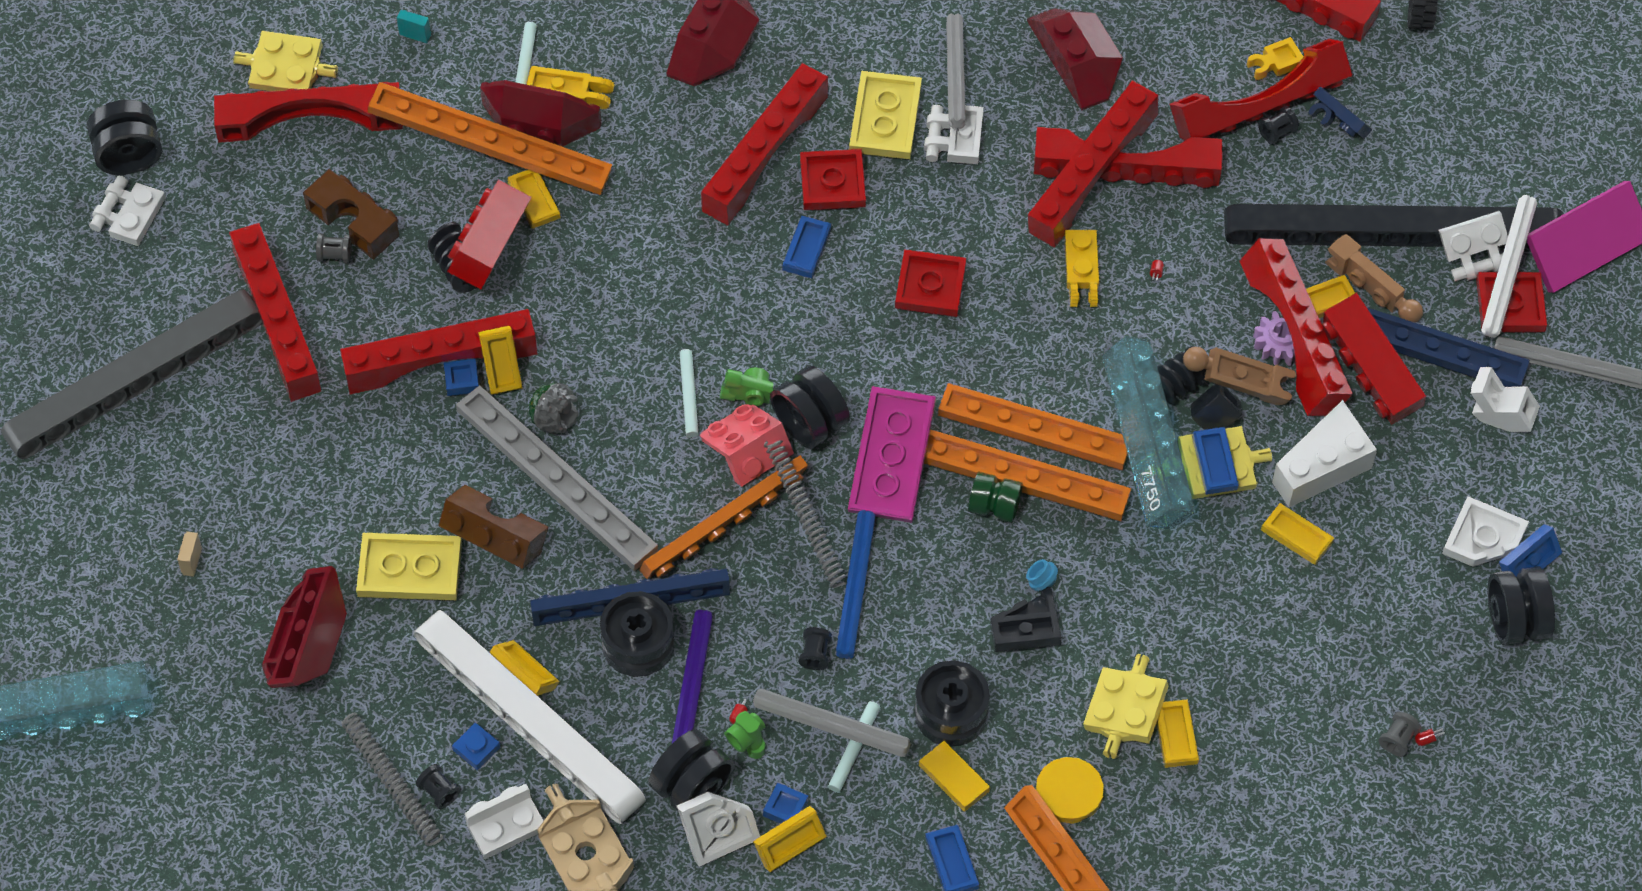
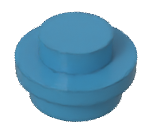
[1026,559,1058,591]

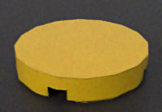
[1036,757,1104,824]

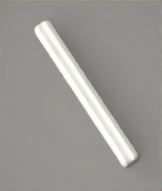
[1481,195,1537,338]

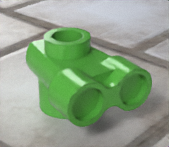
[720,367,773,406]
[724,711,765,759]

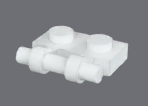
[924,105,983,164]
[89,176,166,246]
[1439,211,1508,282]

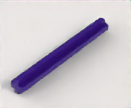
[672,609,712,743]

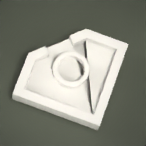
[1442,496,1529,567]
[677,792,760,867]

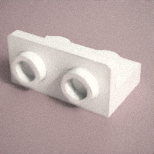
[465,784,543,859]

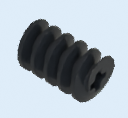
[427,222,477,293]
[1143,346,1206,409]

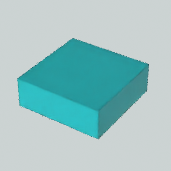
[396,10,431,43]

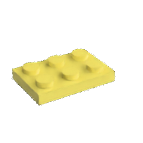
[849,71,922,159]
[356,533,462,600]

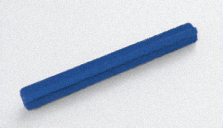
[836,510,875,659]

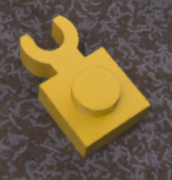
[1247,37,1303,80]

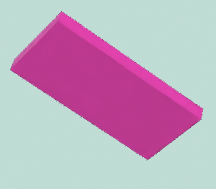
[1527,181,1642,293]
[848,386,936,523]

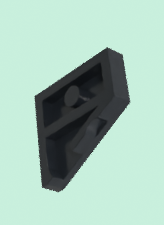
[990,587,1062,652]

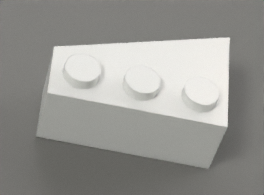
[1272,400,1377,507]

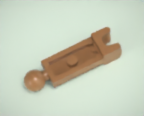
[1325,234,1423,323]
[1183,347,1296,405]

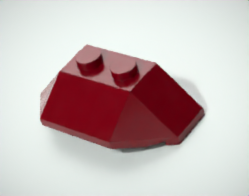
[666,0,759,86]
[1027,8,1123,111]
[480,80,602,147]
[262,566,347,688]

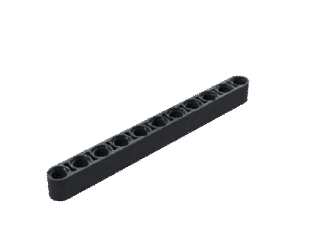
[1224,204,1564,248]

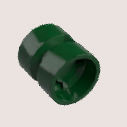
[968,471,1023,523]

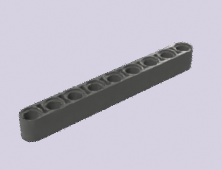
[1,290,263,459]

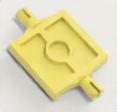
[234,31,338,91]
[1162,426,1272,499]
[1083,654,1169,759]

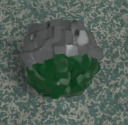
[529,382,579,434]

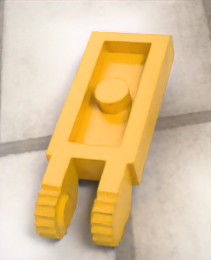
[527,66,615,109]
[1065,230,1099,307]

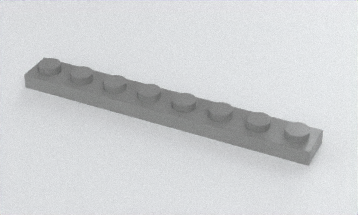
[456,385,658,571]

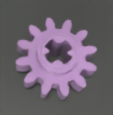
[1253,311,1295,366]

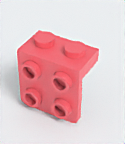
[700,404,794,487]

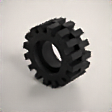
[1407,0,1438,30]

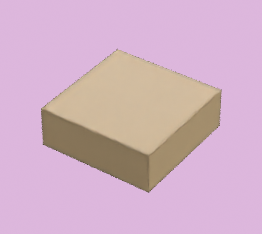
[177,531,202,577]

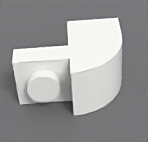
[1471,367,1540,432]

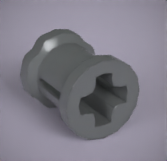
[316,233,352,263]
[1378,711,1421,757]

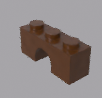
[303,169,399,260]
[439,485,549,569]

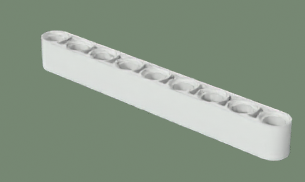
[413,610,646,824]

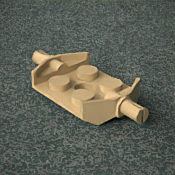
[537,784,634,891]

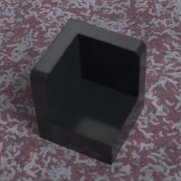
[1191,384,1242,430]

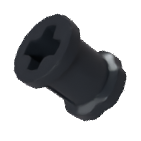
[1258,106,1299,144]
[798,627,832,671]
[416,764,461,810]

